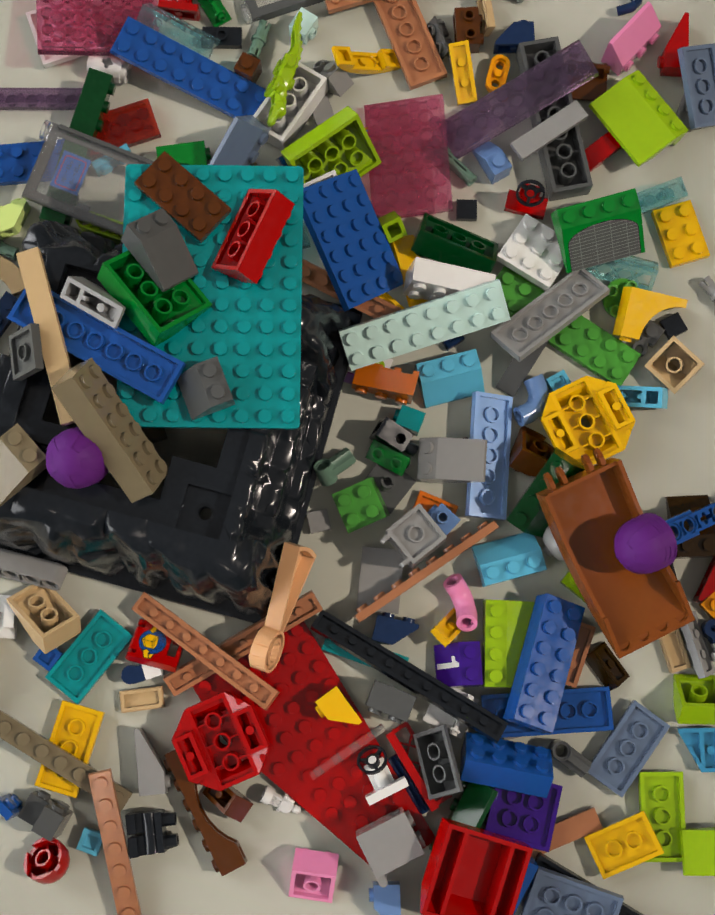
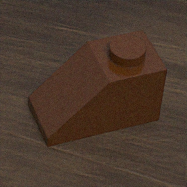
[202,786,253,823]

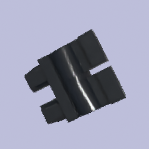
[125,809,179,859]

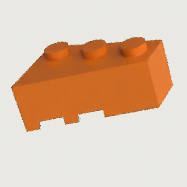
[352,363,420,405]

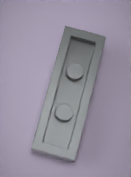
[680,611,715,679]

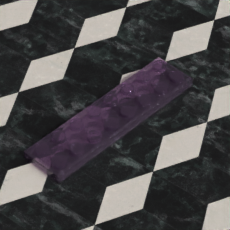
[437,39,599,159]

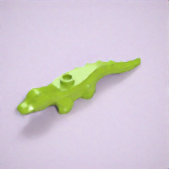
[264,11,303,127]

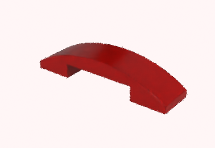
[585,131,622,172]

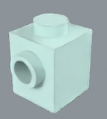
[289,7,319,45]

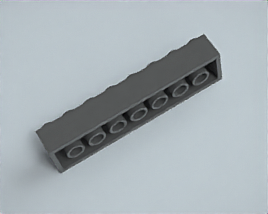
[516,36,593,201]

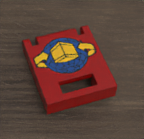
[125,619,184,673]

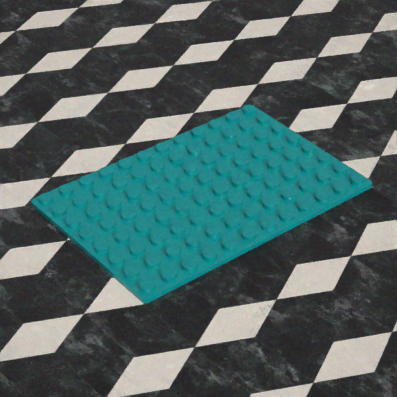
[117,164,304,429]

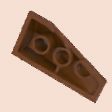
[509,426,555,477]

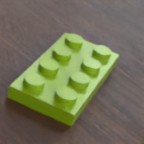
[638,771,686,862]

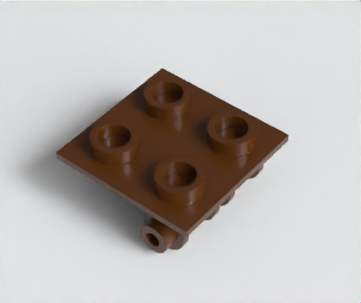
[568,61,610,101]

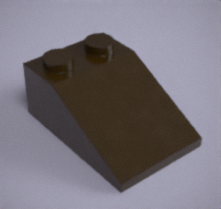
[665,495,715,559]

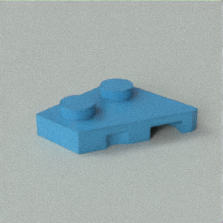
[678,727,715,772]

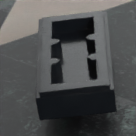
[202,27,242,49]

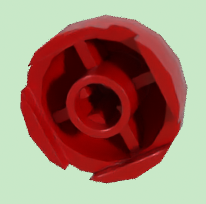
[23,838,70,884]

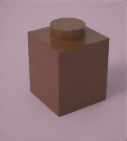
[234,52,262,84]

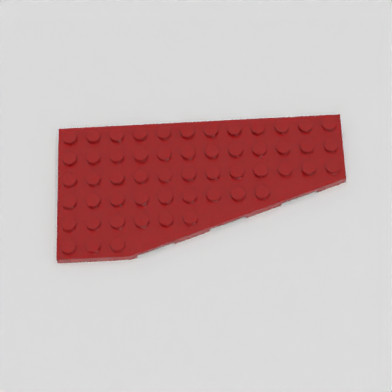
[192,621,436,864]

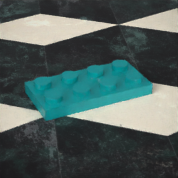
[45,609,133,704]

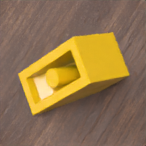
[315,686,362,725]

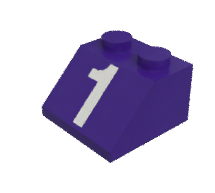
[434,641,483,688]

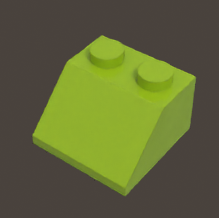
[673,674,715,725]

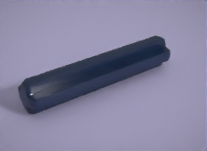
[388,754,430,814]

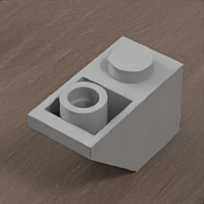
[312,59,354,97]

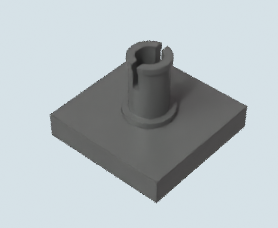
[8,323,44,381]
[364,464,416,514]

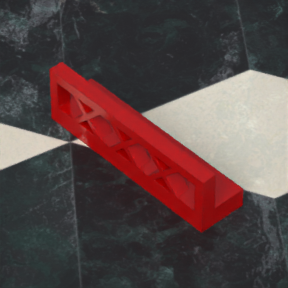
[385,722,452,812]

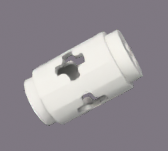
[87,51,132,84]

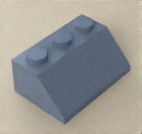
[209,115,270,166]

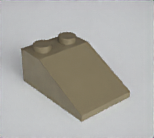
[0,423,46,507]

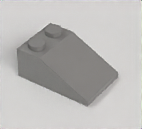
[417,437,487,483]

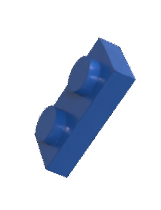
[0,793,23,821]

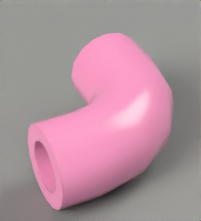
[443,574,478,632]

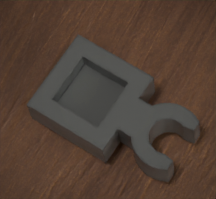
[631,320,665,357]

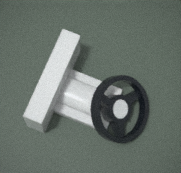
[357,745,409,806]

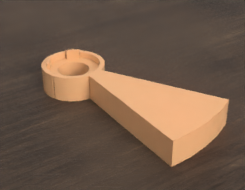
[249,542,316,673]

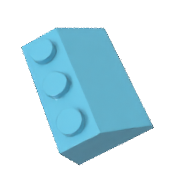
[414,349,485,408]
[471,533,547,587]

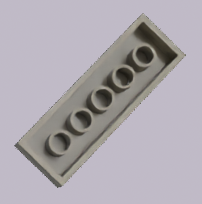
[51,357,168,503]

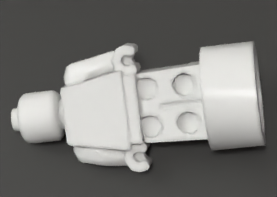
[259,786,301,814]

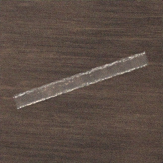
[309,724,386,780]

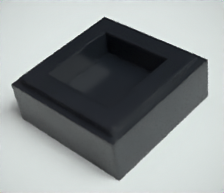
[456,199,477,221]
[659,312,688,340]

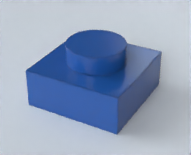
[32,648,64,671]

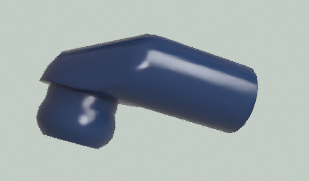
[616,0,642,16]

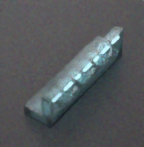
[137,3,221,59]
[586,256,659,291]

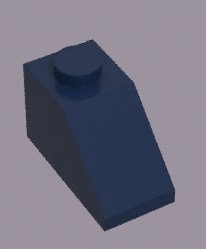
[493,20,535,54]

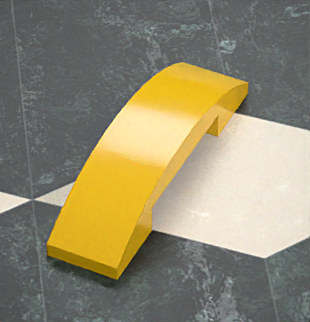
[331,46,401,74]

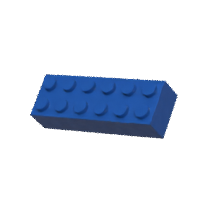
[503,593,585,733]

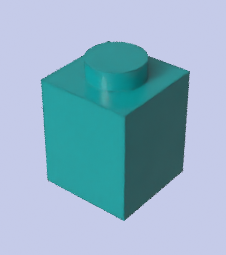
[392,404,426,436]

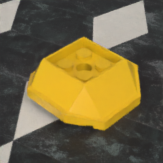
[540,376,636,465]

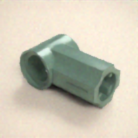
[313,447,356,486]

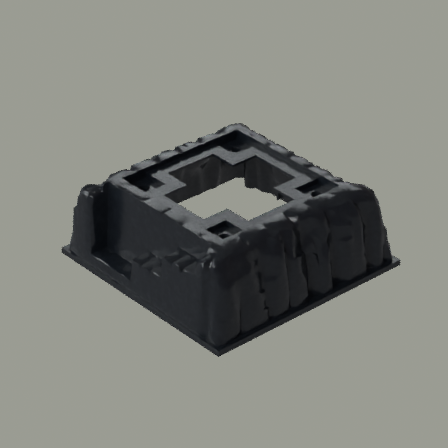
[0,220,363,623]

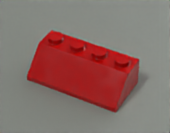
[211,189,295,284]

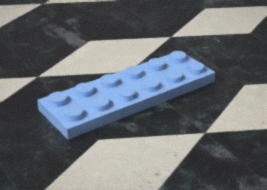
[465,391,513,520]

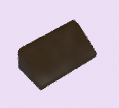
[586,641,630,691]

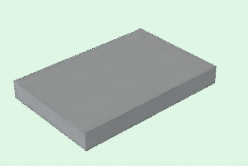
[356,546,404,614]

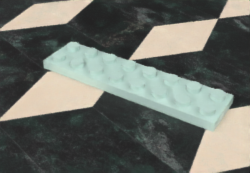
[338,279,511,371]

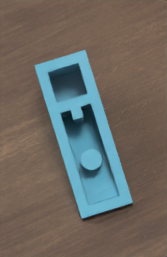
[617,385,668,409]

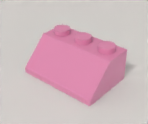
[601,1,661,76]

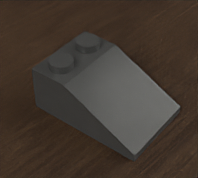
[121,208,198,292]

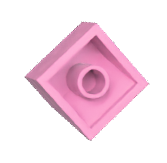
[288,848,339,903]

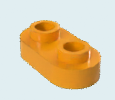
[485,54,510,94]

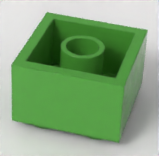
[331,477,390,533]

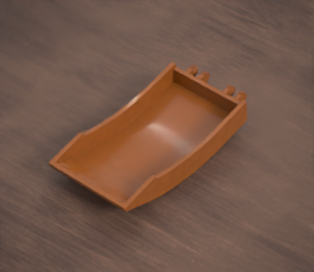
[536,448,695,659]

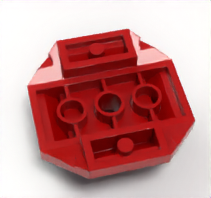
[171,691,270,791]

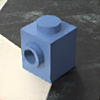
[427,503,460,536]

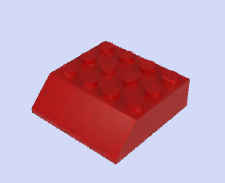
[420,817,533,915]

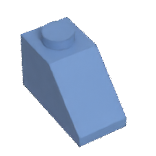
[472,141,512,184]
[369,881,401,915]

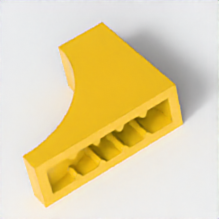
[612,287,688,343]

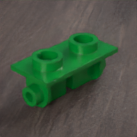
[197,0,232,27]
[365,439,411,476]

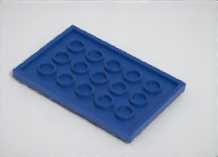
[303,169,404,311]

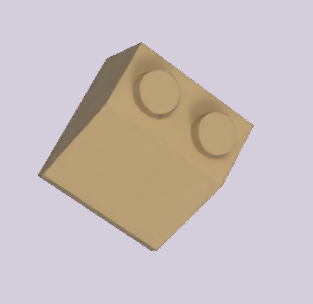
[644,335,705,394]

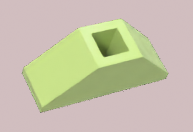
[0,198,31,240]

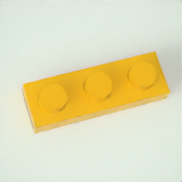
[448,40,478,106]

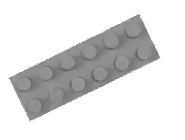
[490,269,610,362]

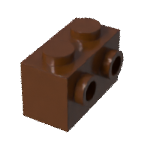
[453,7,484,53]

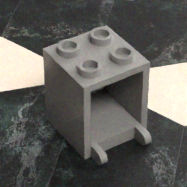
[380,503,447,569]
[355,807,426,887]

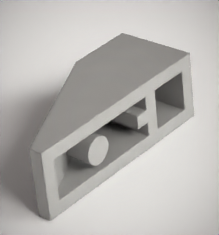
[60,276,126,329]
[134,728,172,796]

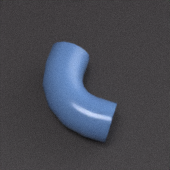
[513,374,549,427]

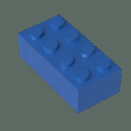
[460,732,554,798]

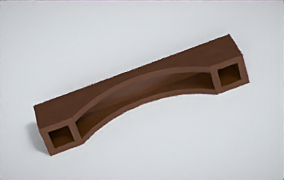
[163,750,248,876]

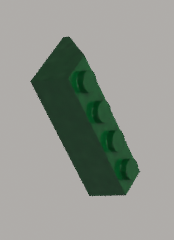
[411,213,498,273]
[506,447,585,538]
[429,781,498,854]

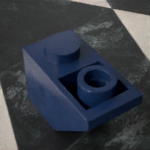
[372,612,419,645]

